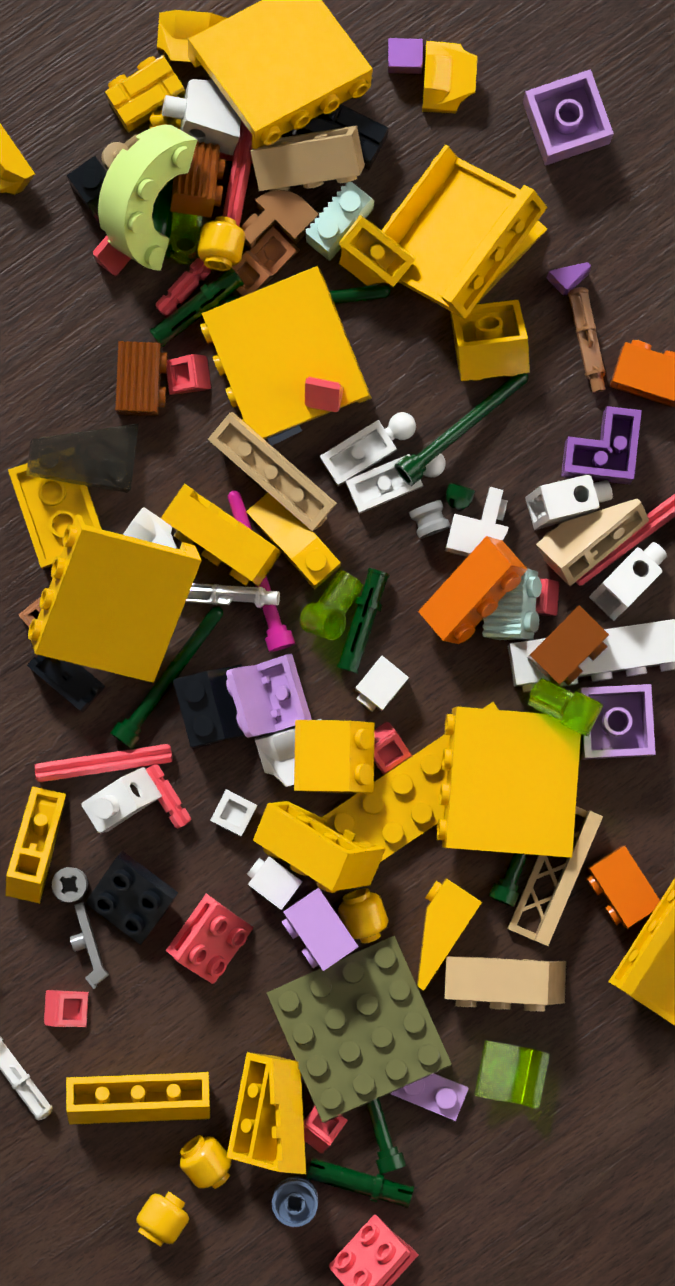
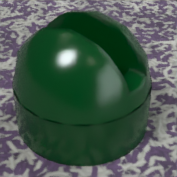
[446,483,476,510]

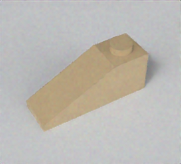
[536,499,650,586]

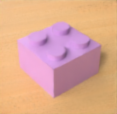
[523,69,614,166]
[577,684,655,760]
[282,888,359,971]

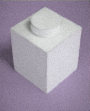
[355,656,409,712]
[247,856,303,910]

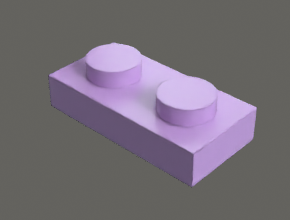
[390,1073,469,1121]

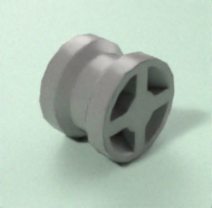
[409,500,451,539]
[51,867,89,902]

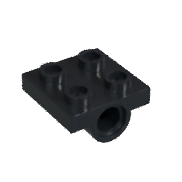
[85,851,178,945]

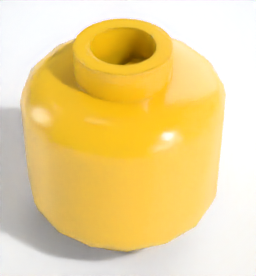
[197,216,245,271]
[338,888,388,943]
[180,1135,232,1189]
[136,1191,189,1247]

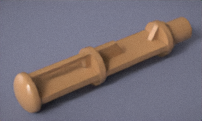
[568,287,606,393]

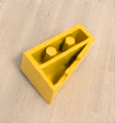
[161,483,282,586]
[253,801,386,893]
[226,1052,306,1174]

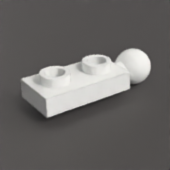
[320,412,416,487]
[345,454,446,514]

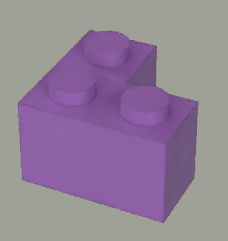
[561,406,642,485]

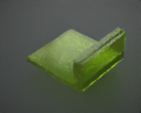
[474,1040,550,1109]

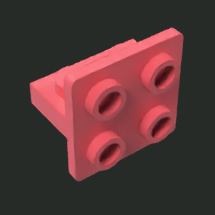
[165,894,253,984]
[329,1215,419,1286]

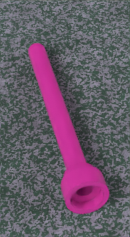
[228,490,295,652]

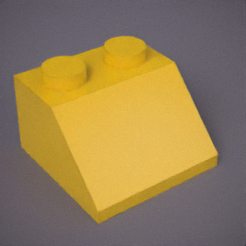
[451,300,530,381]
[294,720,375,793]

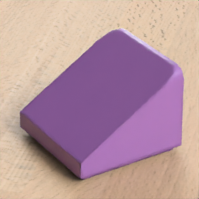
[388,38,423,74]
[546,262,591,296]

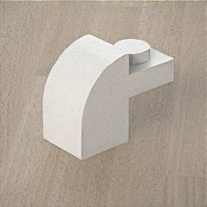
[445,487,509,557]

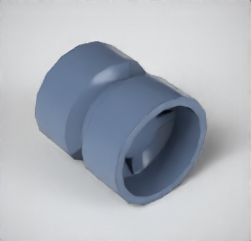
[272,1176,318,1227]

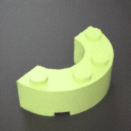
[98,125,197,271]

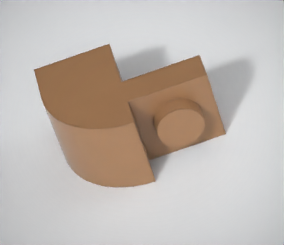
[241,190,319,250]

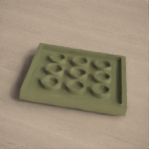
[266,936,452,1123]

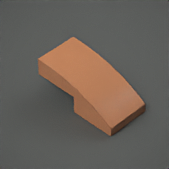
[232,226,300,296]

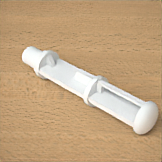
[186,584,280,608]
[0,1037,53,1120]

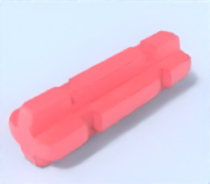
[155,258,211,317]
[146,764,191,829]

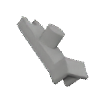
[70,902,109,989]

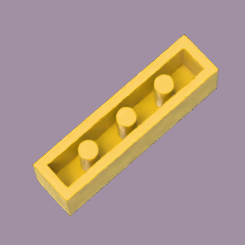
[66,1072,210,1124]

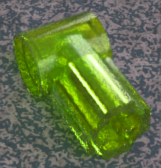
[170,212,203,264]
[300,570,364,640]
[528,678,604,737]

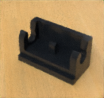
[27,655,105,712]

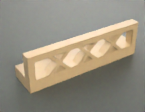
[208,412,337,531]
[507,806,603,946]

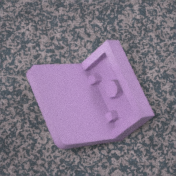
[226,654,312,738]

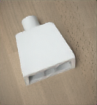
[162,79,241,155]
[525,475,613,530]
[589,542,667,621]
[81,767,162,833]

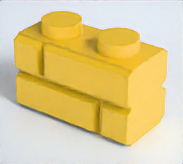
[105,56,185,133]

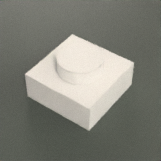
[210,789,258,836]

